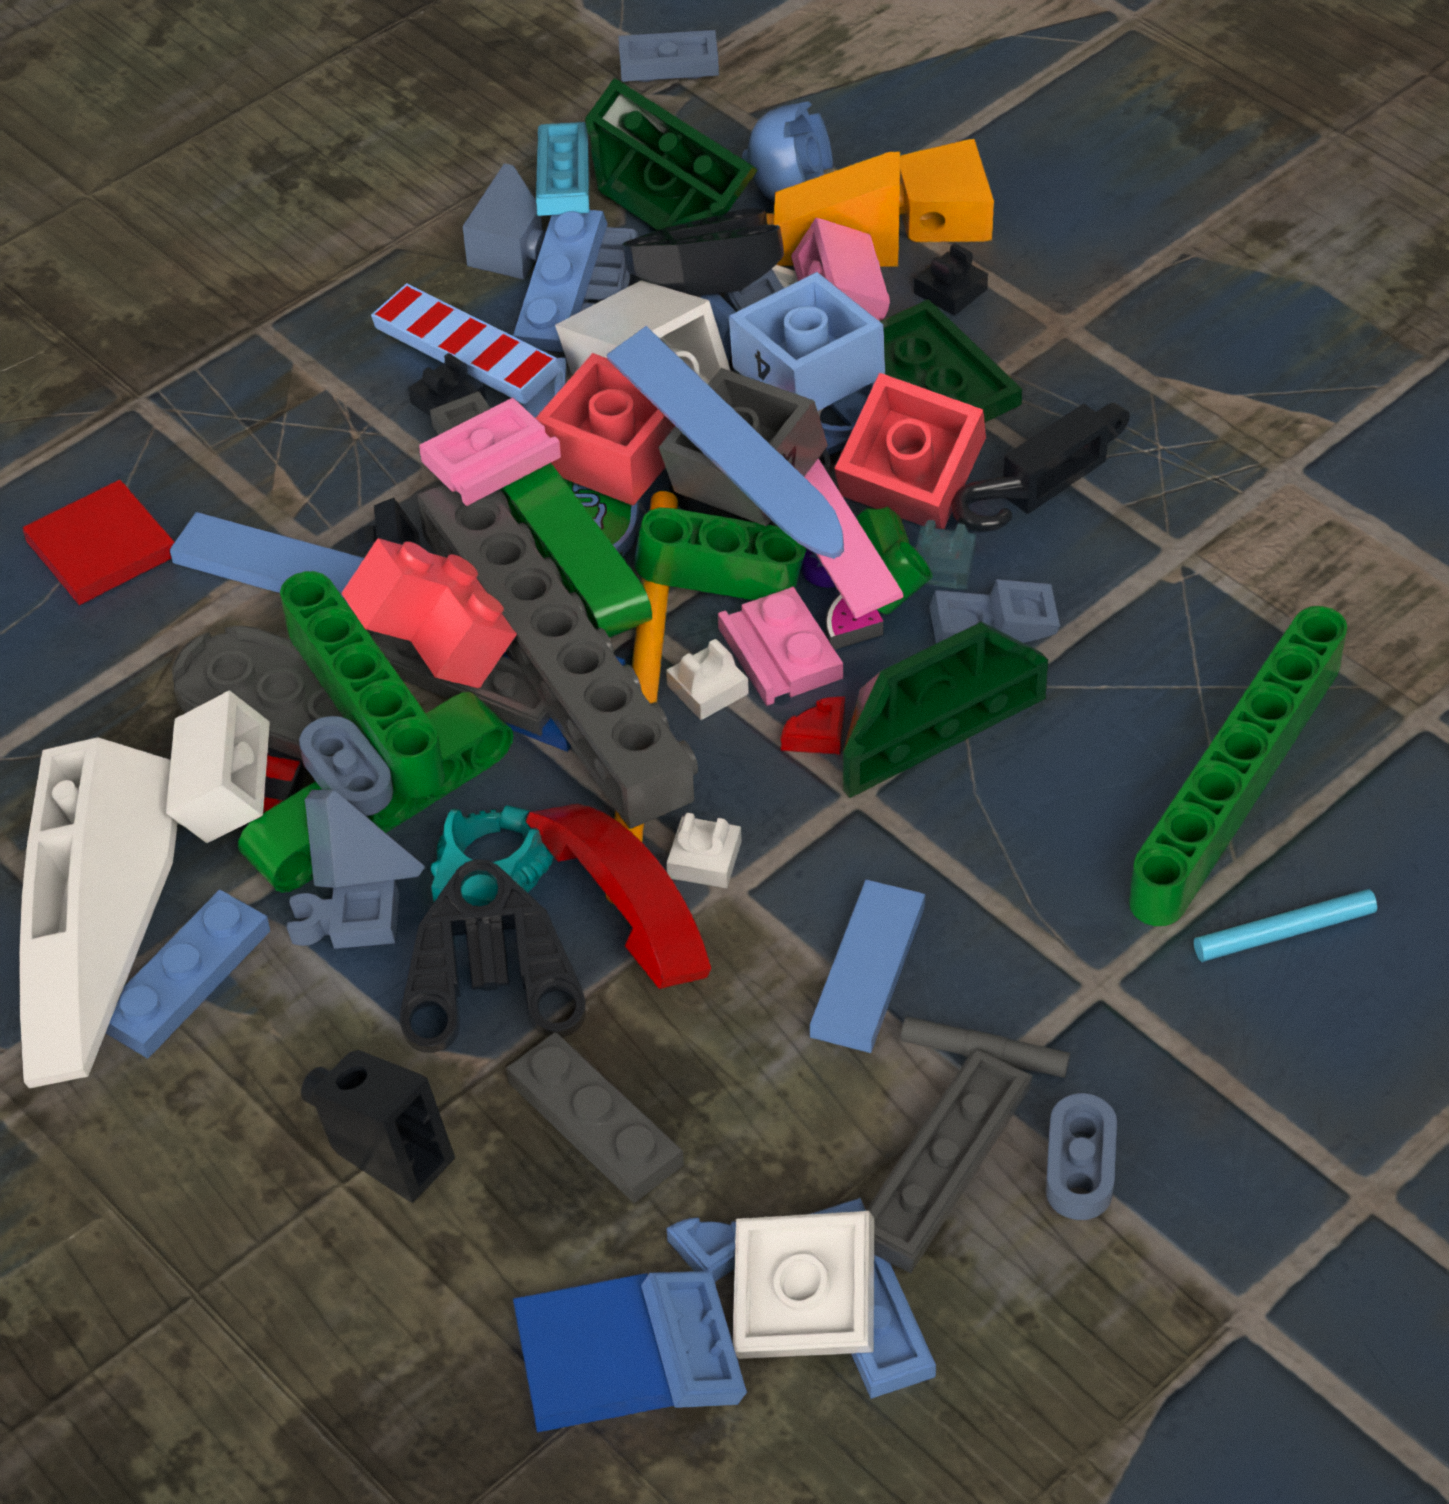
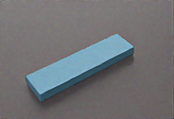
[536,122,590,216]

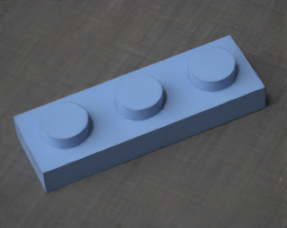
[513,210,608,352]
[105,889,270,1059]

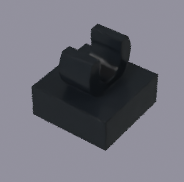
[914,243,988,316]
[408,353,486,417]
[354,497,420,554]

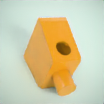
[899,139,994,242]

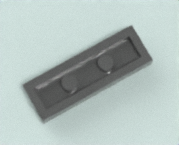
[506,1033,684,1203]

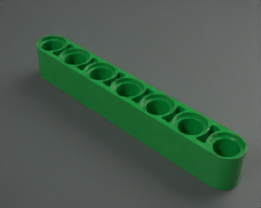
[1129,606,1347,927]

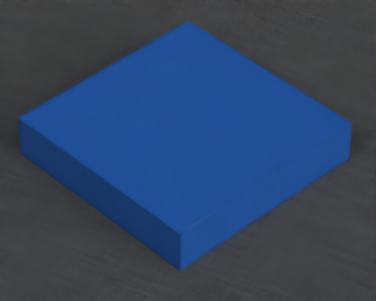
[513,1273,674,1433]

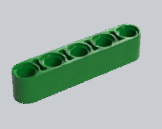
[500,463,652,638]
[280,571,445,799]
[238,692,514,893]

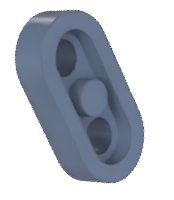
[299,716,393,816]
[1046,1093,1117,1220]

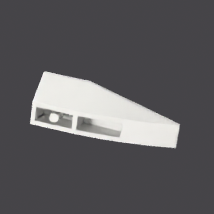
[20,737,178,1088]

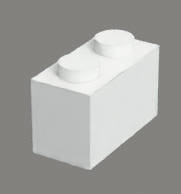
[166,690,270,843]

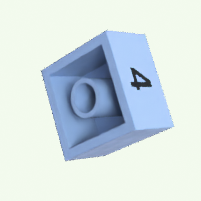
[729,272,885,411]

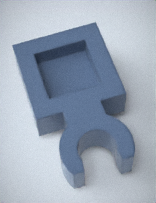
[287,880,399,949]

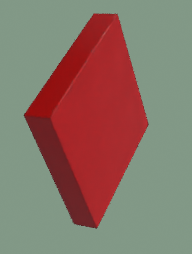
[22,480,175,605]

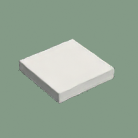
[733,1211,874,1359]

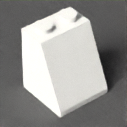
[555,280,731,384]

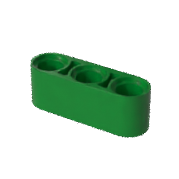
[633,507,806,600]

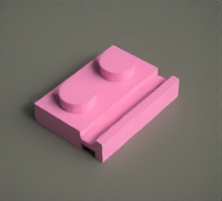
[419,398,561,506]
[718,586,843,706]

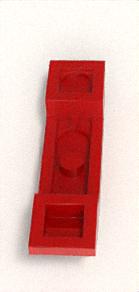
[526,803,711,989]

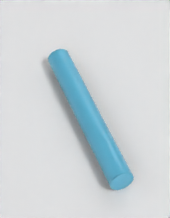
[1194,889,1377,962]

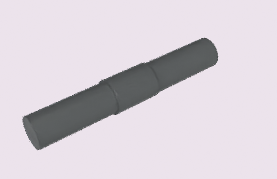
[901,1016,1071,1078]

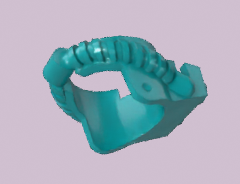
[431,805,554,906]

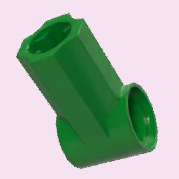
[856,506,933,615]

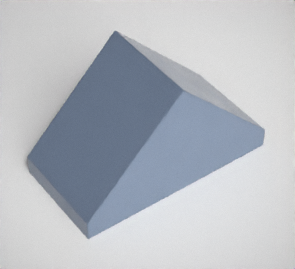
[305,789,425,888]

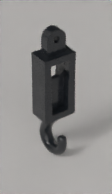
[951,402,1130,532]

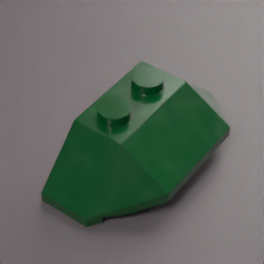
[585,78,758,230]
[843,622,1048,798]

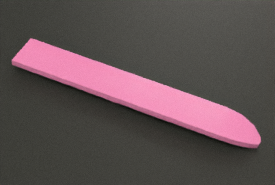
[805,459,903,618]

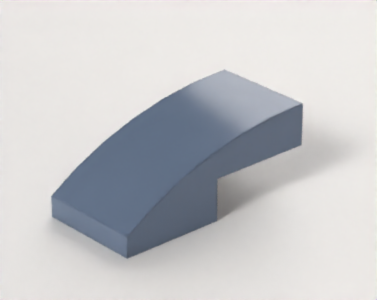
[929,579,1060,643]

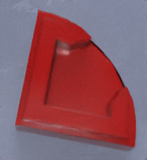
[781,696,845,755]

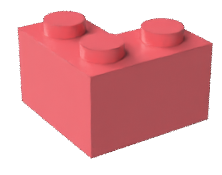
[341,538,517,689]

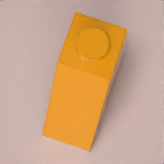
[766,152,900,267]

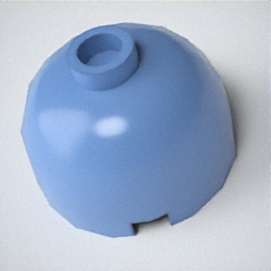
[742,101,833,203]

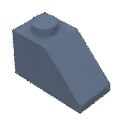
[463,163,546,279]

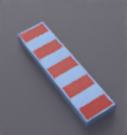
[371,283,561,405]

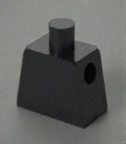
[301,1050,455,1203]

